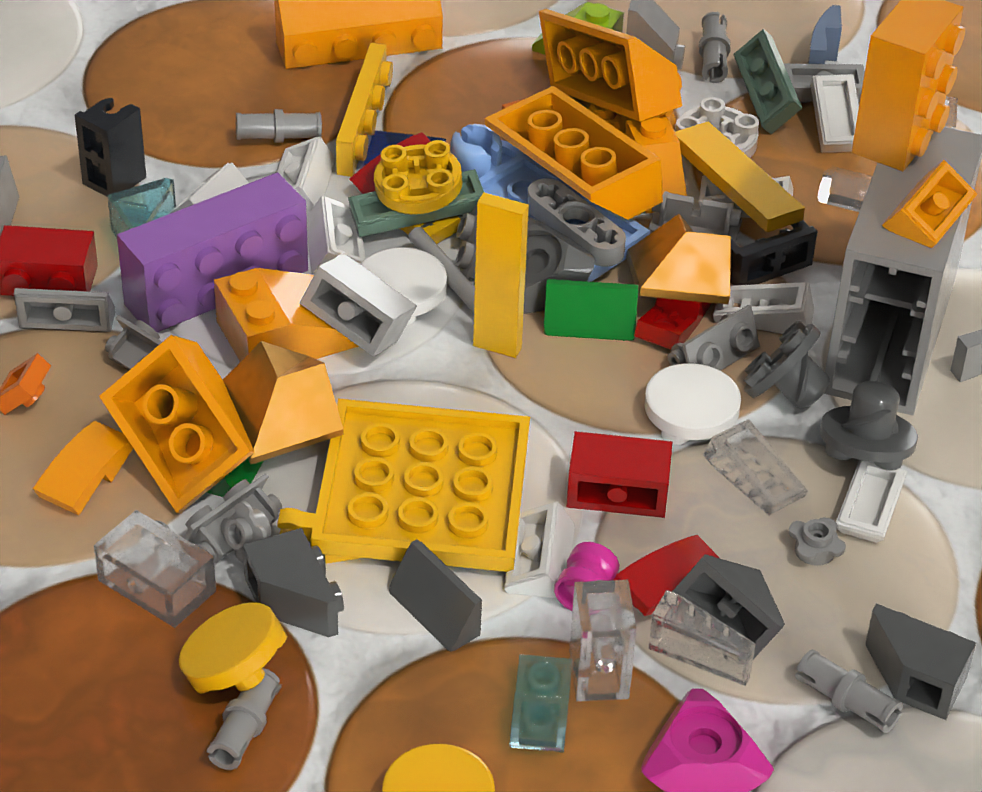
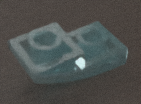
[509,654,573,752]

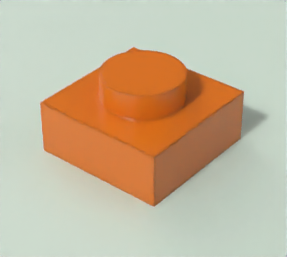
[0,353,52,415]

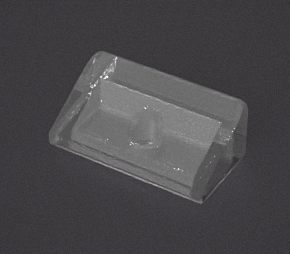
[818,166,872,212]

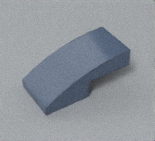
[808,5,842,64]

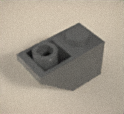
[243,528,344,637]
[865,603,976,720]

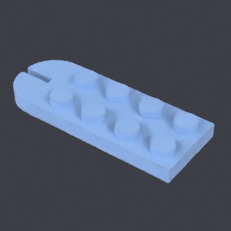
[450,124,650,282]

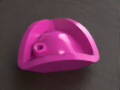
[641,689,774,792]

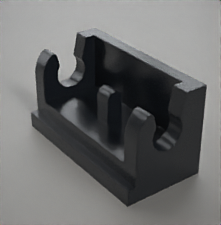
[74,98,146,201]
[730,220,818,286]

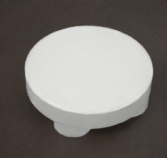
[675,97,759,158]
[360,247,447,326]
[645,363,741,445]

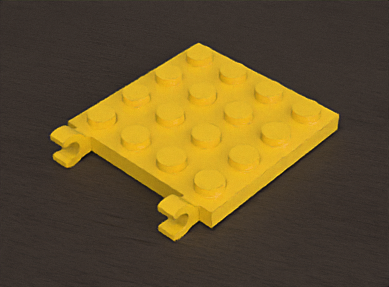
[277,398,530,572]

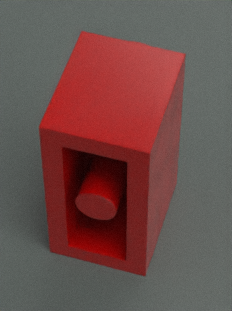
[0,225,98,296]
[566,431,673,518]

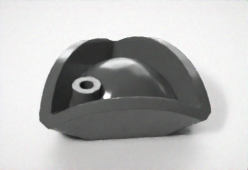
[523,216,595,314]

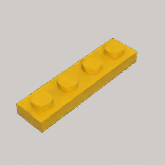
[336,43,393,177]

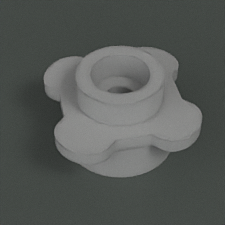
[221,502,271,562]
[789,517,846,566]

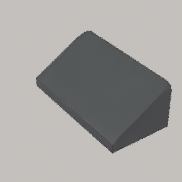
[389,539,482,651]

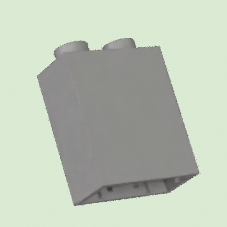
[824,127,982,416]

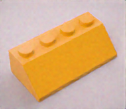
[274,0,443,69]
[539,9,682,121]
[484,86,663,220]

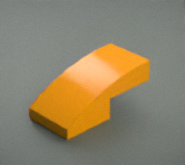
[33,420,133,516]

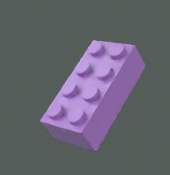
[117,172,308,332]

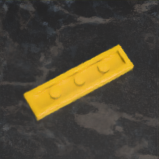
[675,121,805,232]
[473,192,529,358]

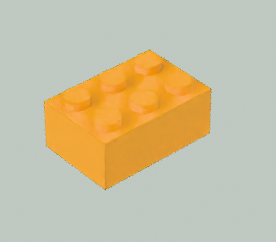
[851,0,965,172]

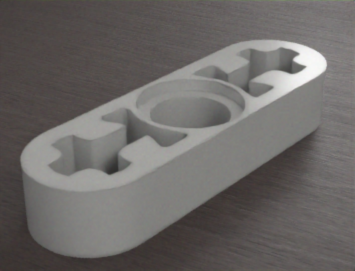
[527,178,626,267]

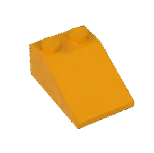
[214,268,359,362]
[99,335,254,513]

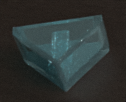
[107,178,176,238]

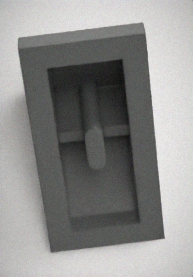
[671,554,785,662]

